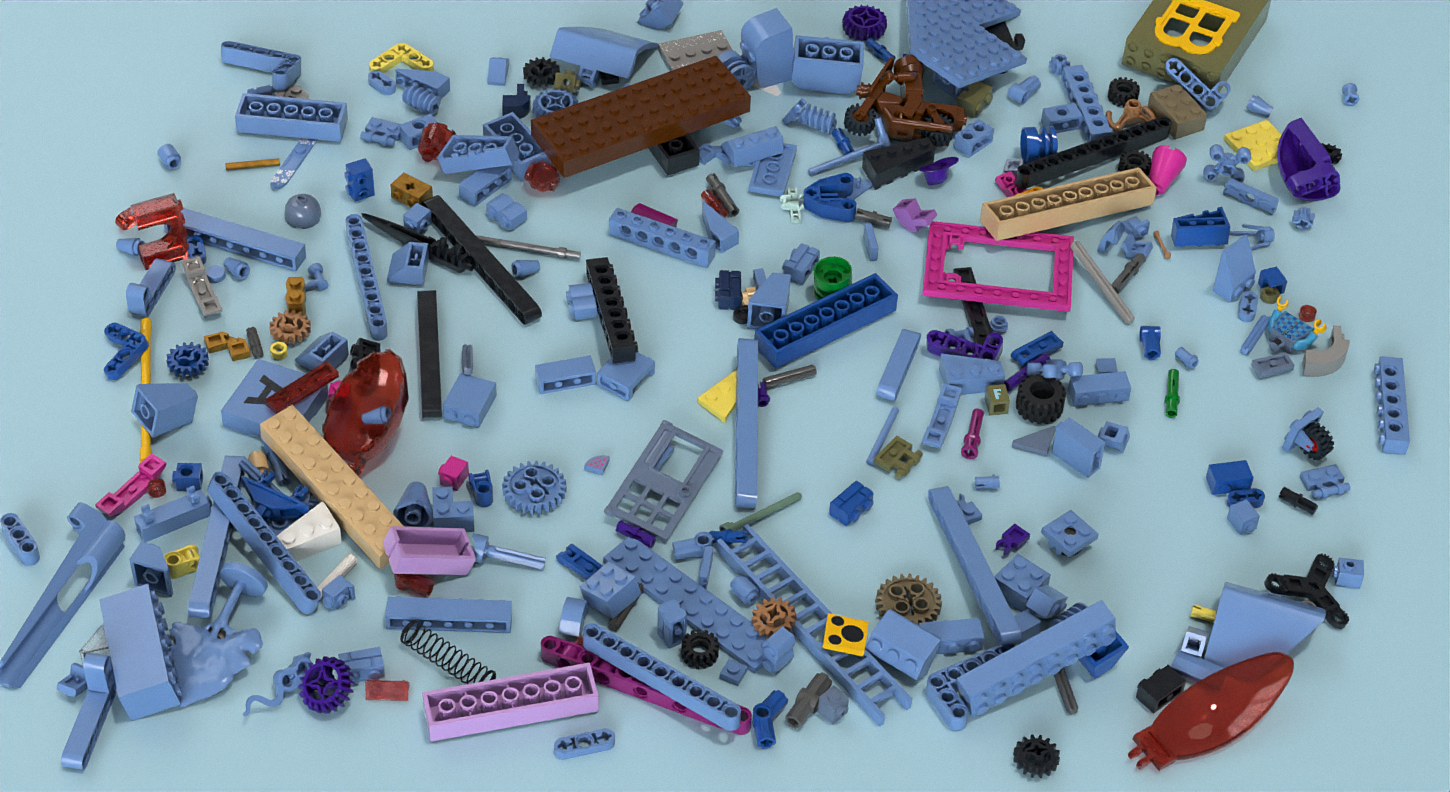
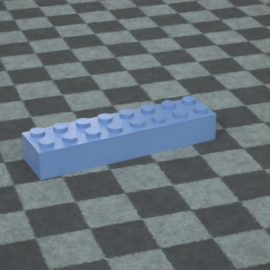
[957,600,1116,717]

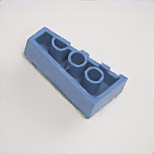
[437,135,520,174]

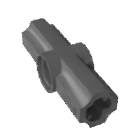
[785,672,832,729]

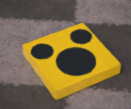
[822,613,869,657]

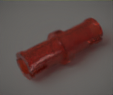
[701,189,728,217]

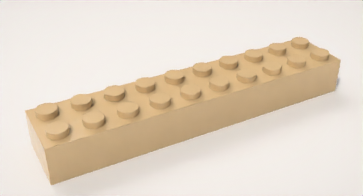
[980,167,1157,241]
[260,404,404,569]

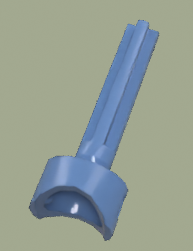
[472,533,546,570]

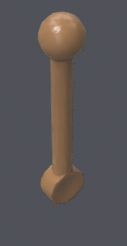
[1153,231,1171,259]

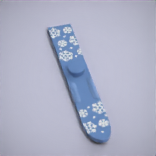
[270,138,318,189]

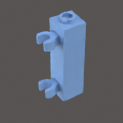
[134,485,213,543]

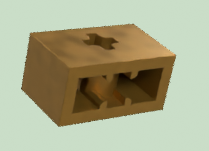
[390,172,433,208]

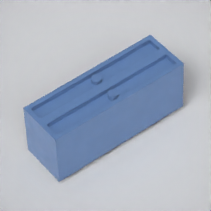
[99,584,182,721]

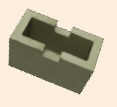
[956,81,993,118]

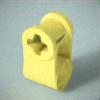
[164,544,200,579]

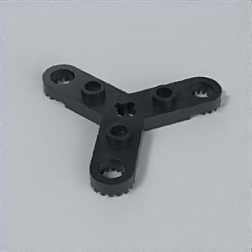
[1264,553,1349,629]

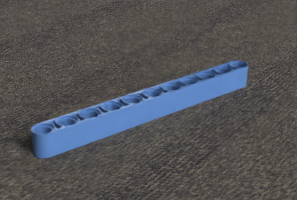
[735,338,758,509]
[188,455,246,618]
[928,486,1022,647]

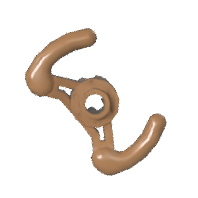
[1105,99,1156,132]

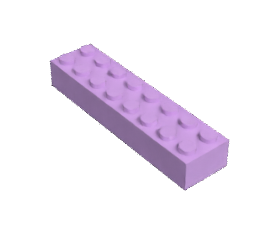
[422,663,599,742]

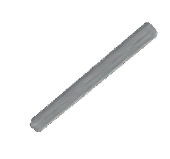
[1070,241,1135,324]

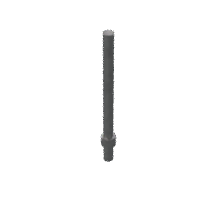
[476,235,581,259]

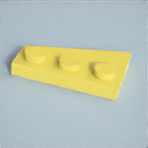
[697,369,737,423]

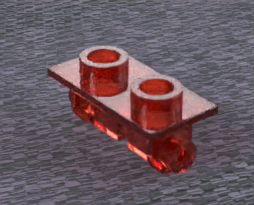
[365,679,410,701]

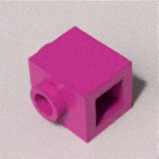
[438,455,469,491]

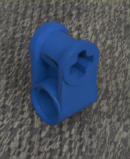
[468,470,493,507]

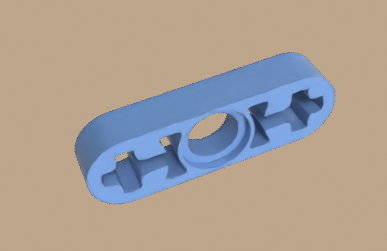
[554,728,615,760]

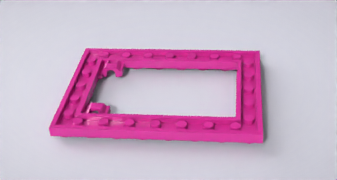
[922,221,1074,312]

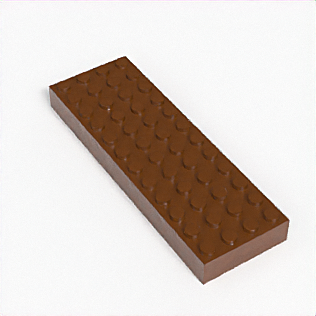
[531,56,751,178]

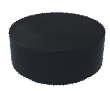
[733,307,748,324]

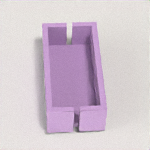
[383,526,476,575]

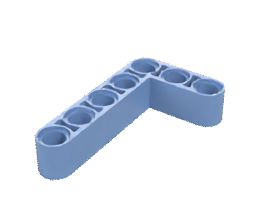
[221,41,301,90]
[926,644,1015,731]
[61,653,116,770]

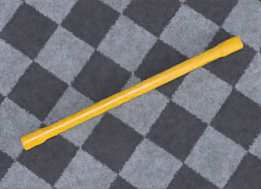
[140,318,152,463]

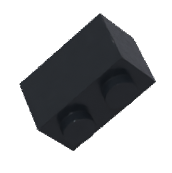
[1136,664,1186,714]

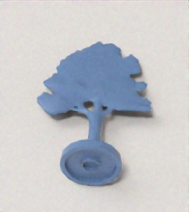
[169,562,268,708]

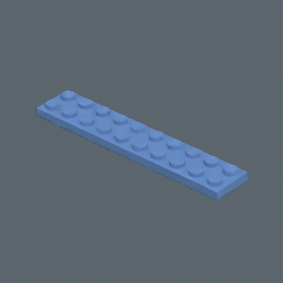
[603,537,767,674]

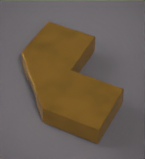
[204,332,251,362]

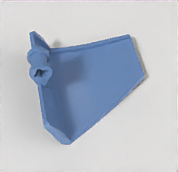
[550,27,658,88]
[1204,582,1326,682]

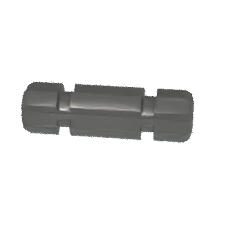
[246,327,264,358]

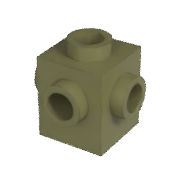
[554,70,581,93]

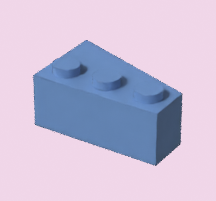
[939,353,1005,395]

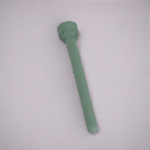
[719,492,802,531]

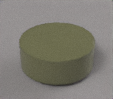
[1260,286,1280,304]

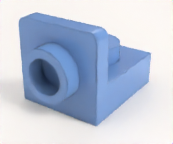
[1122,216,1150,239]

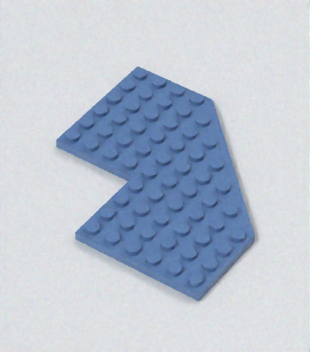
[906,0,1027,88]

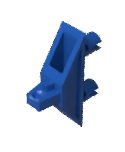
[241,469,310,521]

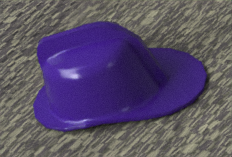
[919,157,959,186]

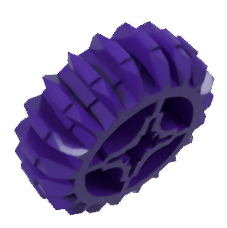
[842,5,887,42]
[298,656,355,714]

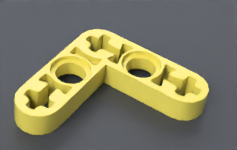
[369,43,434,73]

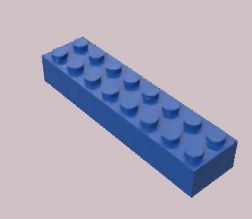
[754,273,898,369]

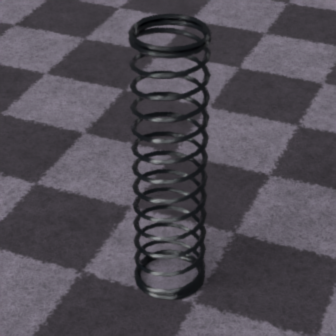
[400,620,496,684]

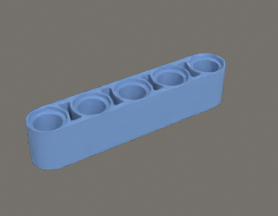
[876,329,921,401]

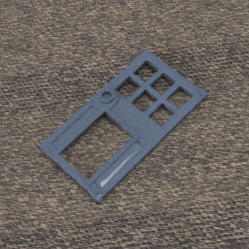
[604,420,724,543]

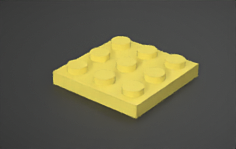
[1224,120,1282,171]

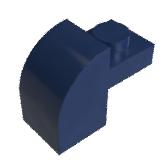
[502,84,531,119]

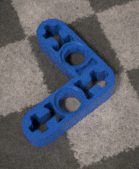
[104,322,149,380]

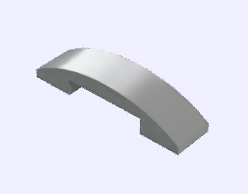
[182,256,223,317]

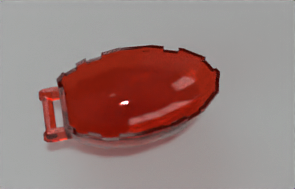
[322,349,409,475]

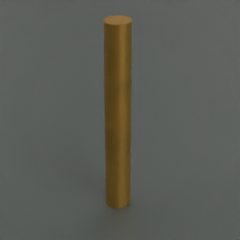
[225,158,280,170]

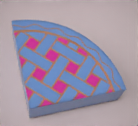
[584,455,610,475]

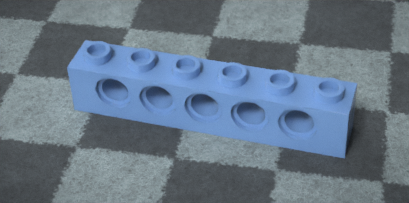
[1061,65,1113,142]
[609,208,716,268]
[1374,356,1410,455]

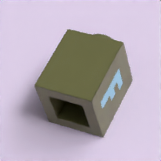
[984,384,1010,415]

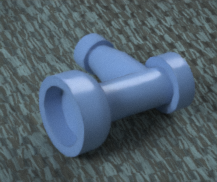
[305,263,329,291]
[945,326,974,342]

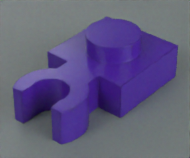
[995,524,1030,556]

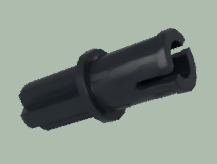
[1279,487,1318,514]

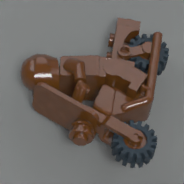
[844,55,967,147]

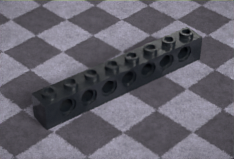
[586,257,638,363]

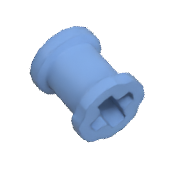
[1342,83,1359,106]

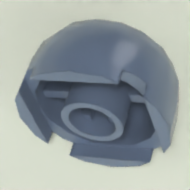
[285,194,321,229]

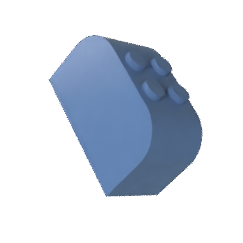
[740,8,794,88]
[792,35,864,94]

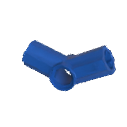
[752,690,788,749]

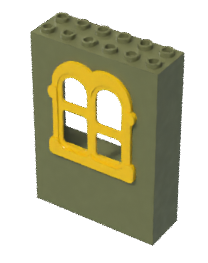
[1122,0,1271,93]

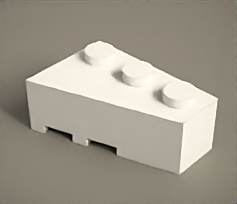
[277,501,342,561]

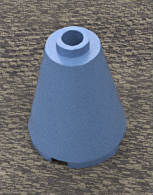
[393,482,433,527]

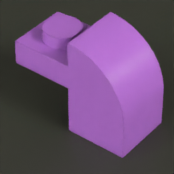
[893,198,937,232]

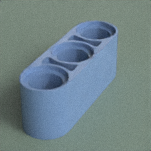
[0,513,40,566]

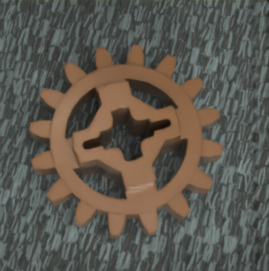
[269,310,311,345]
[752,597,797,639]

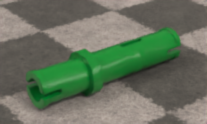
[1165,369,1180,418]

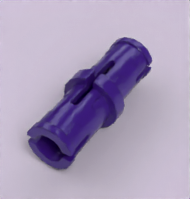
[615,520,656,548]

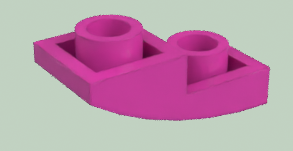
[995,171,1027,197]

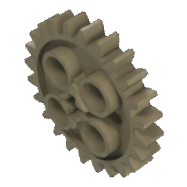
[875,573,942,625]

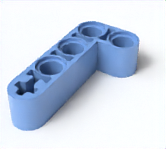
[1165,58,1231,111]
[126,258,176,316]

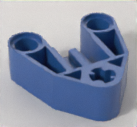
[803,173,857,222]

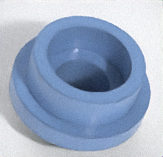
[990,316,1008,333]

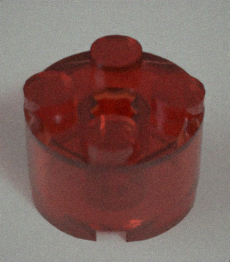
[418,123,456,162]

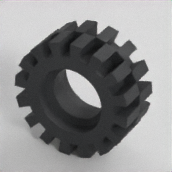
[1107,77,1140,108]
[1118,149,1151,176]
[681,629,719,669]

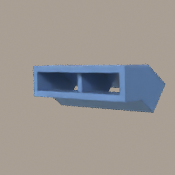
[1171,650,1228,691]

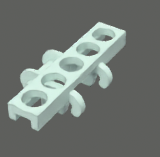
[780,187,804,223]

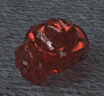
[524,162,560,192]

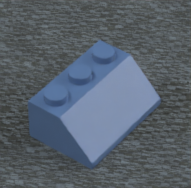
[722,126,784,167]
[865,609,942,680]

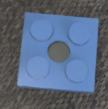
[1041,510,1099,557]

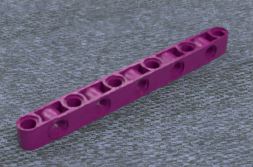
[540,636,752,735]

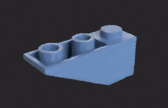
[395,69,450,99]
[702,202,739,253]

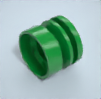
[813,256,852,300]

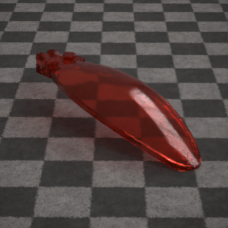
[1128,652,1294,771]

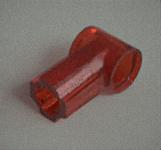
[394,574,435,597]

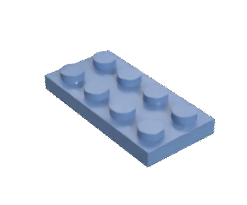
[749,143,797,196]

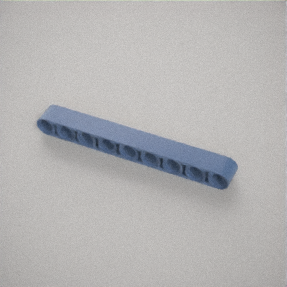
[345,214,388,340]
[207,471,322,614]
[583,623,741,731]

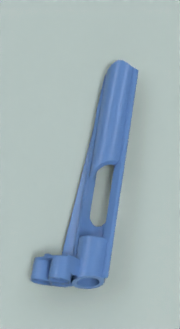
[0,502,125,688]

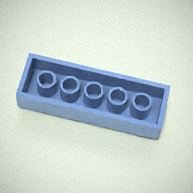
[235,93,348,142]

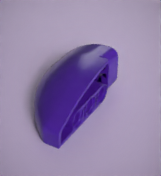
[1277,118,1341,201]

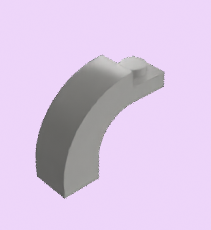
[1302,325,1350,377]

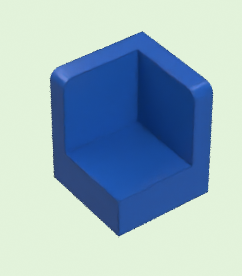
[1258,266,1287,294]

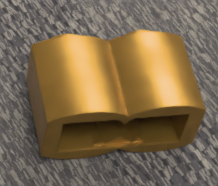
[286,277,306,316]

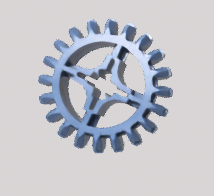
[532,88,578,118]

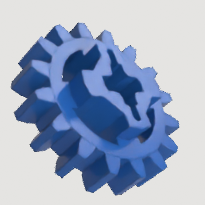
[166,342,209,378]

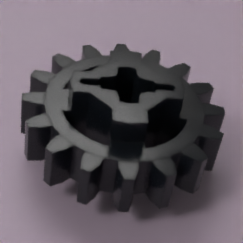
[523,57,560,87]
[1013,734,1060,778]

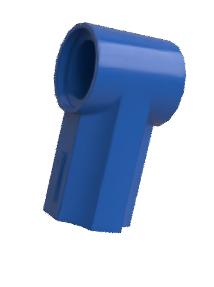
[1139,326,1161,360]

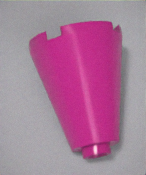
[1149,145,1187,195]

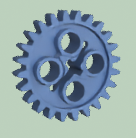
[502,460,567,515]

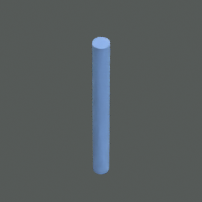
[866,407,899,465]

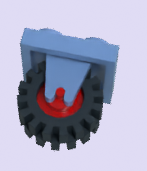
[1282,407,1334,460]

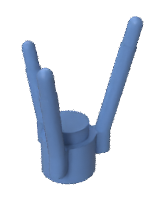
[1229,224,1275,251]

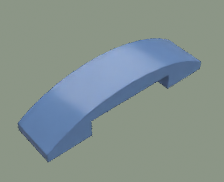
[922,383,962,448]

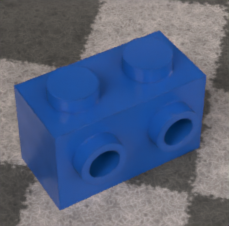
[344,158,375,201]

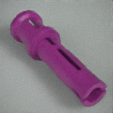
[961,408,984,459]

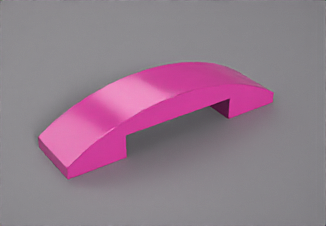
[95,453,167,517]

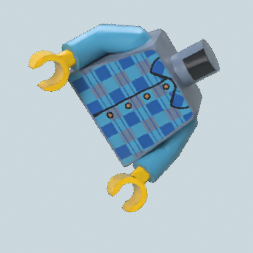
[1268,296,1327,353]

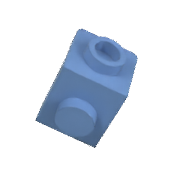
[1122,234,1153,258]
[57,663,88,697]

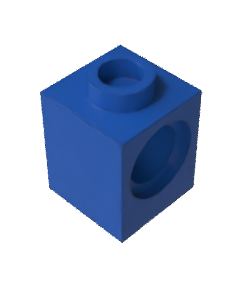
[172,463,203,491]

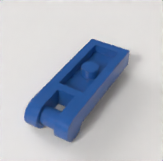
[1011,331,1064,368]
[556,544,603,580]

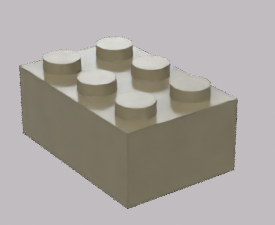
[1148,84,1207,140]

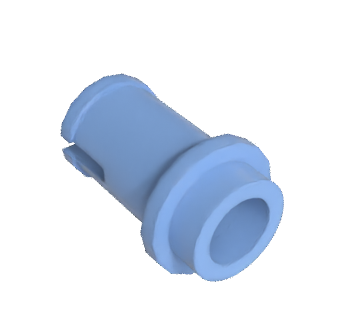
[1175,347,1199,369]
[975,474,1000,490]

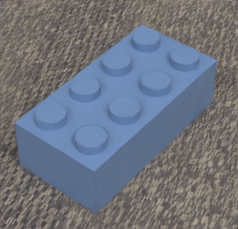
[483,112,551,180]

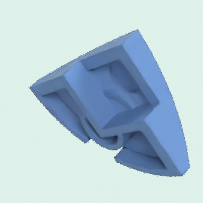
[1097,221,1124,253]

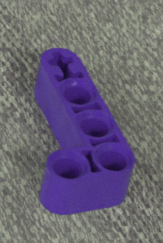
[926,330,1003,361]

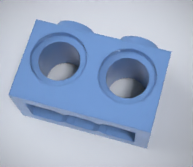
[954,119,994,158]

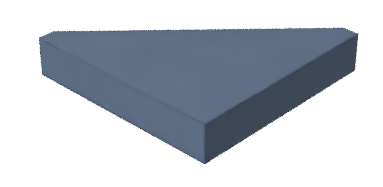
[1012,426,1056,456]

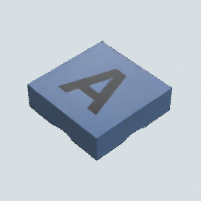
[221,359,328,437]

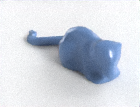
[243,652,312,716]

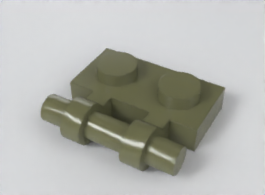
[874,436,923,479]

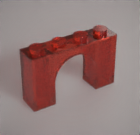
[131,193,189,271]

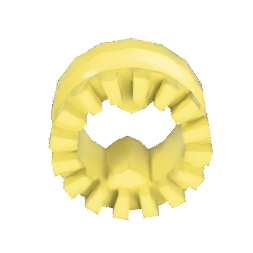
[270,342,288,360]

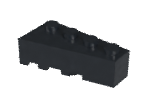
[862,137,935,190]

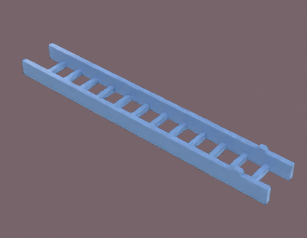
[716,524,912,726]

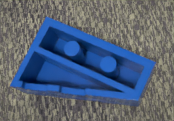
[1171,206,1230,247]

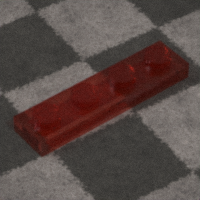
[265,361,339,414]

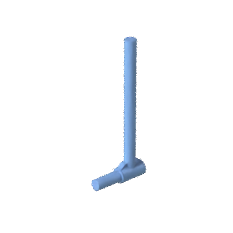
[808,117,891,176]

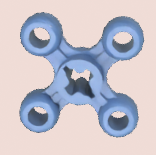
[1203,144,1251,183]
[1027,359,1083,379]

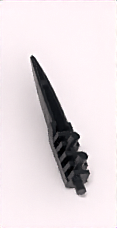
[361,213,474,273]

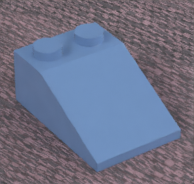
[1213,235,1256,302]

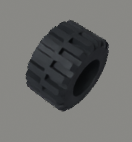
[1016,374,1066,424]

